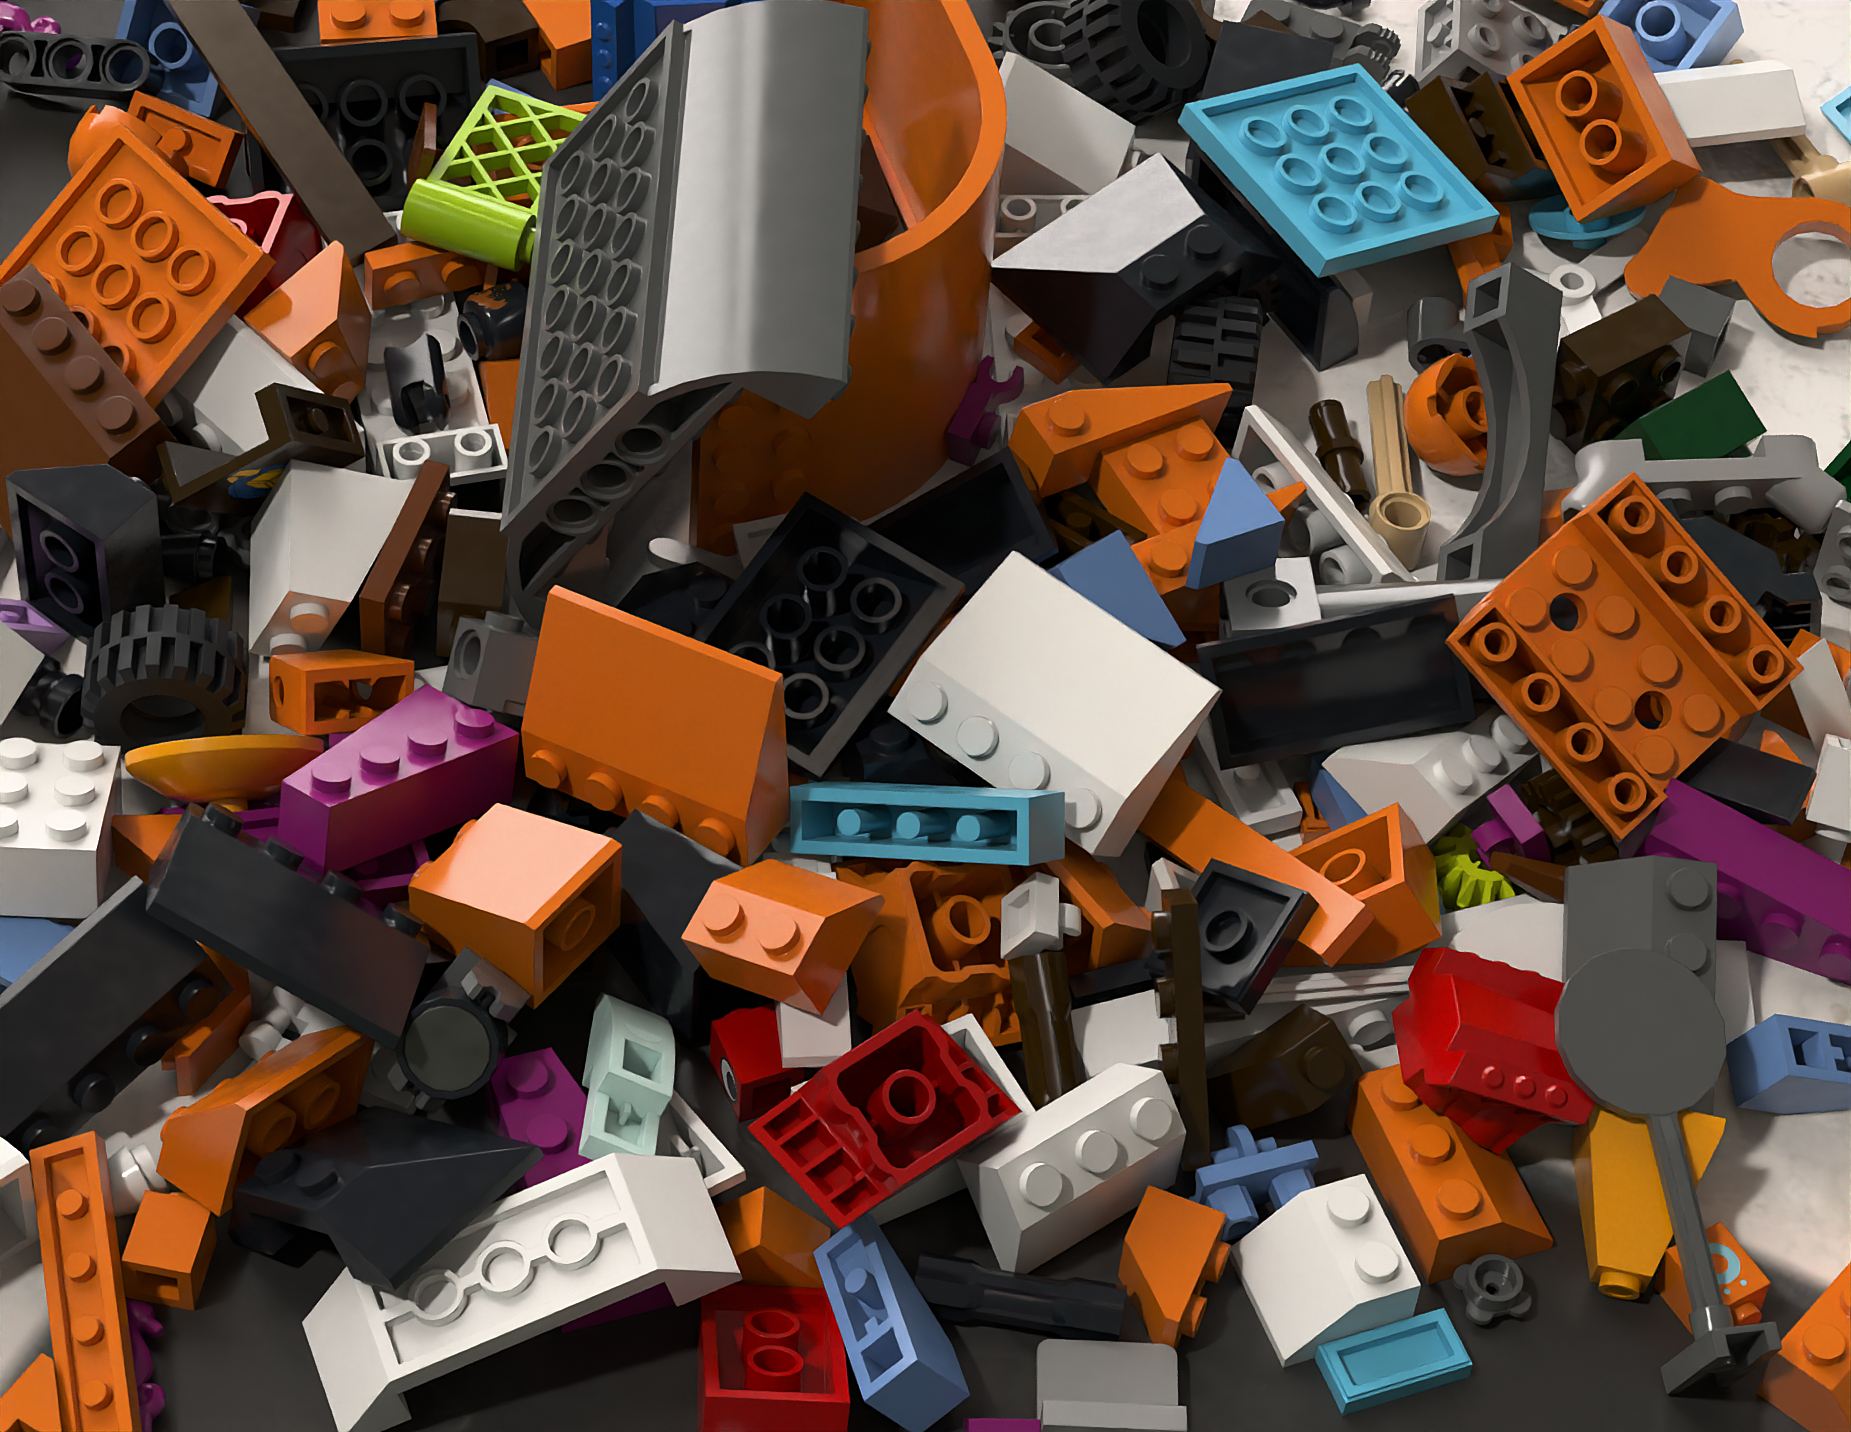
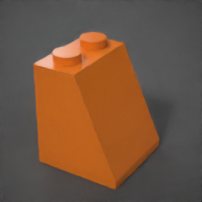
[408,803,622,1010]

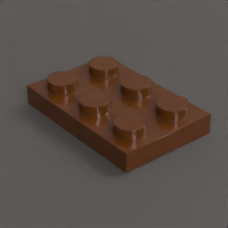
[359,459,458,660]

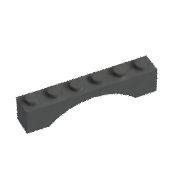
[1436,262,1563,581]

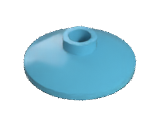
[1529,194,1646,249]

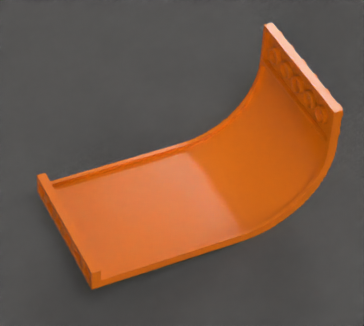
[689,0,1007,557]

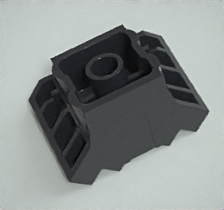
[1659,498,1823,648]

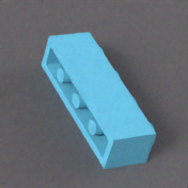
[790,781,1065,866]

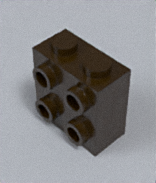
[1550,294,1692,455]

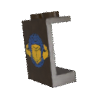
[156,382,366,517]

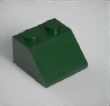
[1612,369,1767,461]

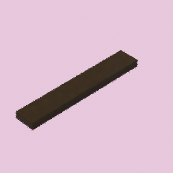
[163,0,398,268]

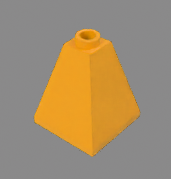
[1570,1103,1726,1300]

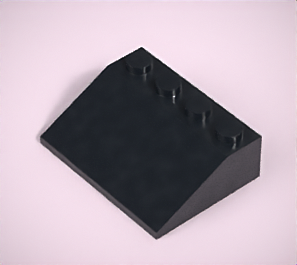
[244,32,482,219]
[692,491,965,782]
[146,802,430,1050]

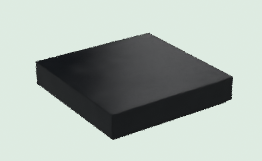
[1142,858,1319,1016]

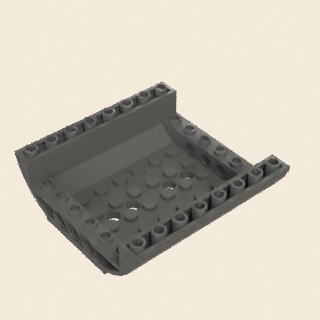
[500,0,871,630]

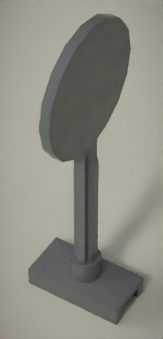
[1554,947,1782,1395]

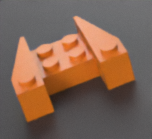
[1006,383,1307,625]

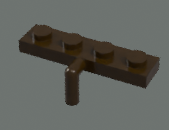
[1151,888,1245,1172]

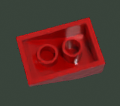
[697,1284,850,1432]

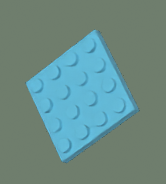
[1178,63,1500,278]

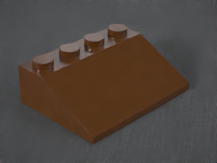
[0,263,180,540]

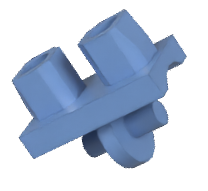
[1189,1124,1319,1242]

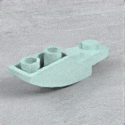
[578,992,675,1161]

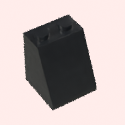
[603,808,744,1050]

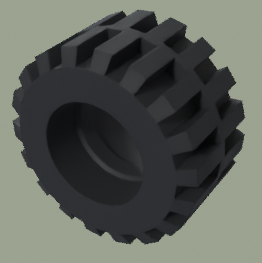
[1060,0,1211,127]
[1166,292,1263,449]
[80,604,250,760]

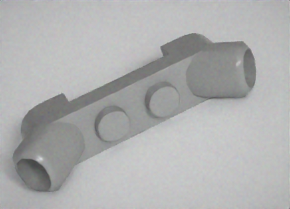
[1560,434,1847,535]

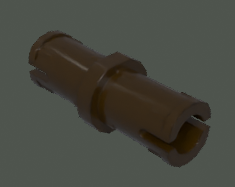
[1308,399,1371,513]

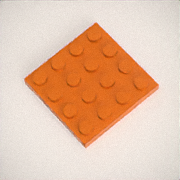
[0,122,276,410]

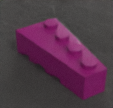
[277,684,520,876]
[1616,777,1851,986]
[485,1047,675,1333]

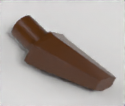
[1488,851,1567,904]

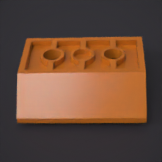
[1445,471,1805,841]

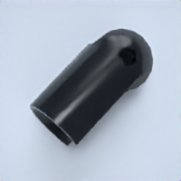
[383,333,451,436]

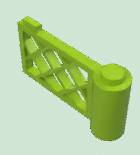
[400,84,587,272]

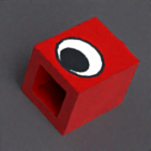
[710,1002,805,1123]

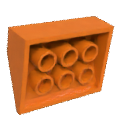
[521,585,790,868]

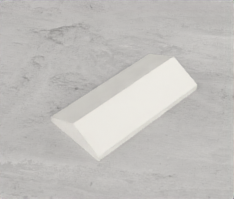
[1653,60,1806,148]

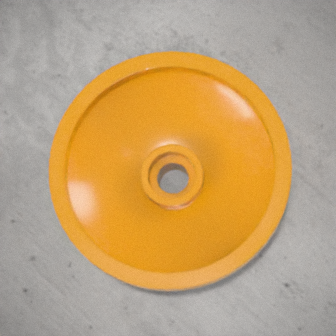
[124,734,324,812]

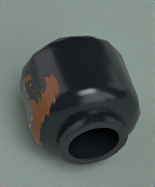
[457,281,528,361]

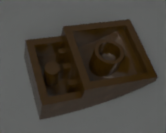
[1404,70,1563,202]

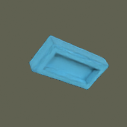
[1314,1308,1473,1416]

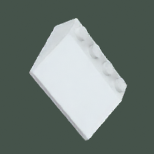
[887,551,1223,857]

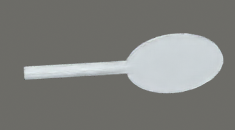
[1257,902,1564,1005]

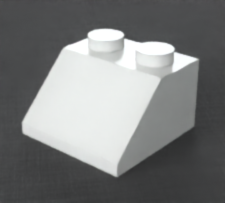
[1229,1174,1421,1368]

